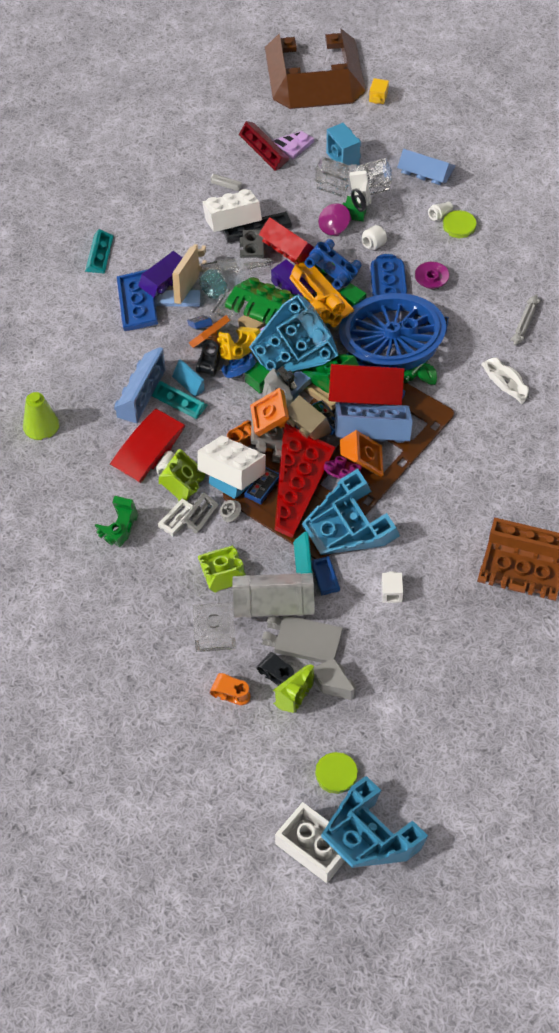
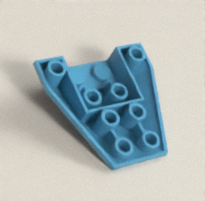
[249,294,339,374]

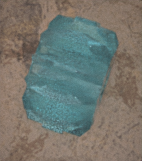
[199,269,227,299]

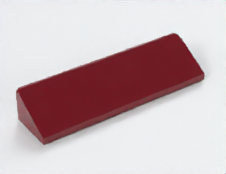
[239,121,290,171]

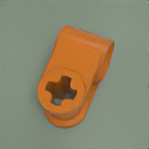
[227,420,252,447]
[209,673,251,705]

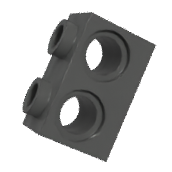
[240,230,264,266]

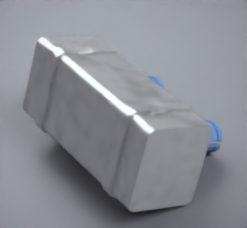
[232,573,314,618]

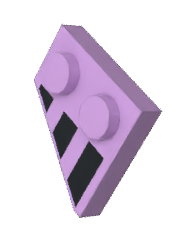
[272,131,314,159]

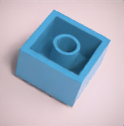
[326,122,361,172]

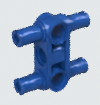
[305,239,362,290]

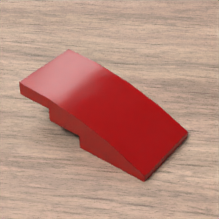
[328,364,404,405]
[110,408,186,483]

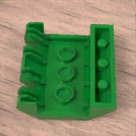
[225,277,306,324]

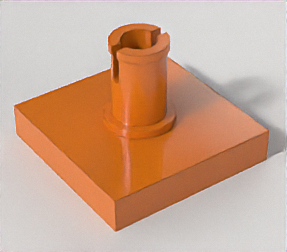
[189,315,230,349]
[250,388,289,437]

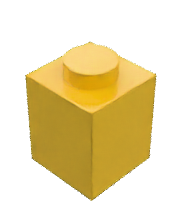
[369,78,389,104]

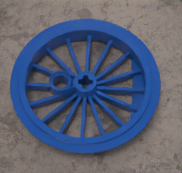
[339,293,446,371]

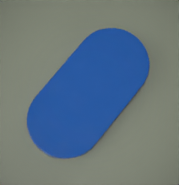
[370,254,407,296]

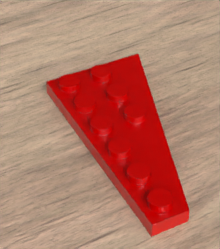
[275,423,335,538]

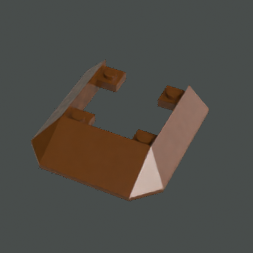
[265,28,366,109]

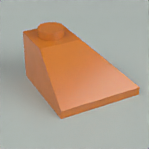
[340,430,384,477]

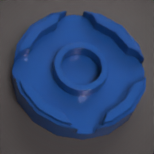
[221,353,256,378]

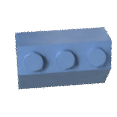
[397,149,456,185]

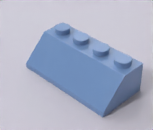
[114,347,166,423]
[335,402,413,442]

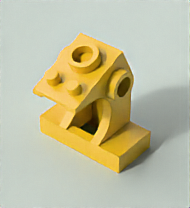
[217,327,261,360]

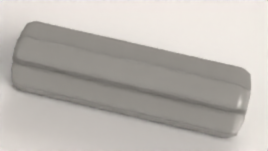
[211,174,242,191]

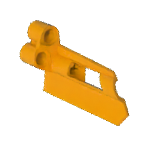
[290,262,354,327]

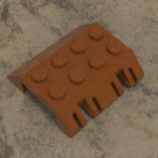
[477,517,559,601]

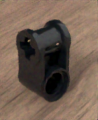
[196,340,221,377]
[256,652,294,686]

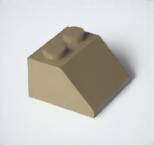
[287,395,332,440]

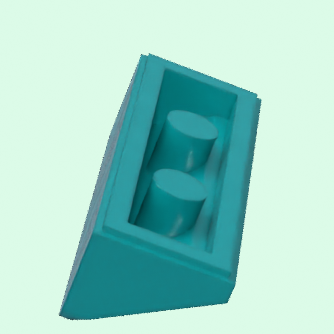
[85,229,114,273]
[152,380,208,419]
[293,532,314,583]

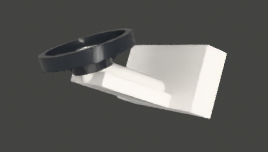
[349,171,371,212]

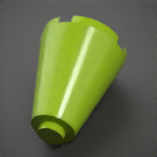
[23,392,59,440]

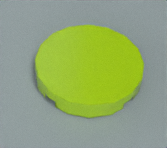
[443,210,477,238]
[315,752,358,794]

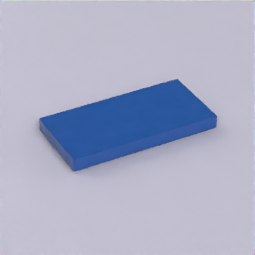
[116,269,158,331]

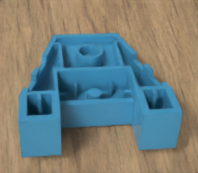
[302,469,400,555]
[321,776,428,868]

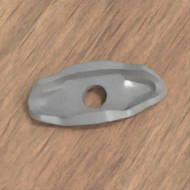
[263,368,293,407]

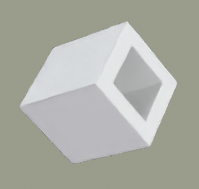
[381,571,403,603]

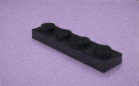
[223,211,292,243]

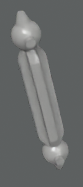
[511,294,541,346]

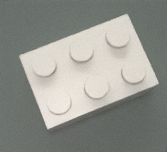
[202,189,262,232]
[198,435,266,490]
[275,802,345,883]

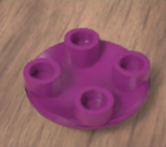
[318,203,352,236]
[324,456,362,479]

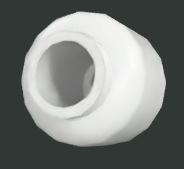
[362,225,387,250]

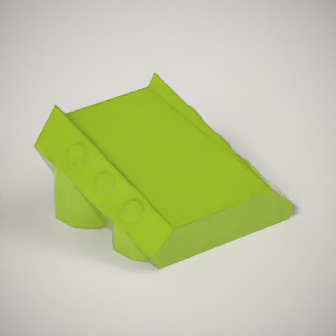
[158,449,206,501]
[198,545,246,593]
[273,664,314,713]

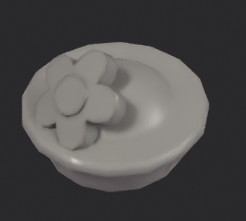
[220,500,241,522]

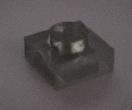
[277,366,297,391]

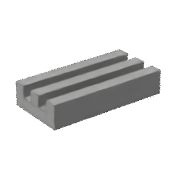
[181,492,218,533]

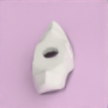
[481,357,529,405]

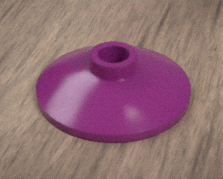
[415,261,449,289]

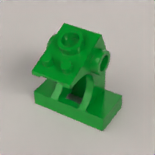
[95,495,139,548]

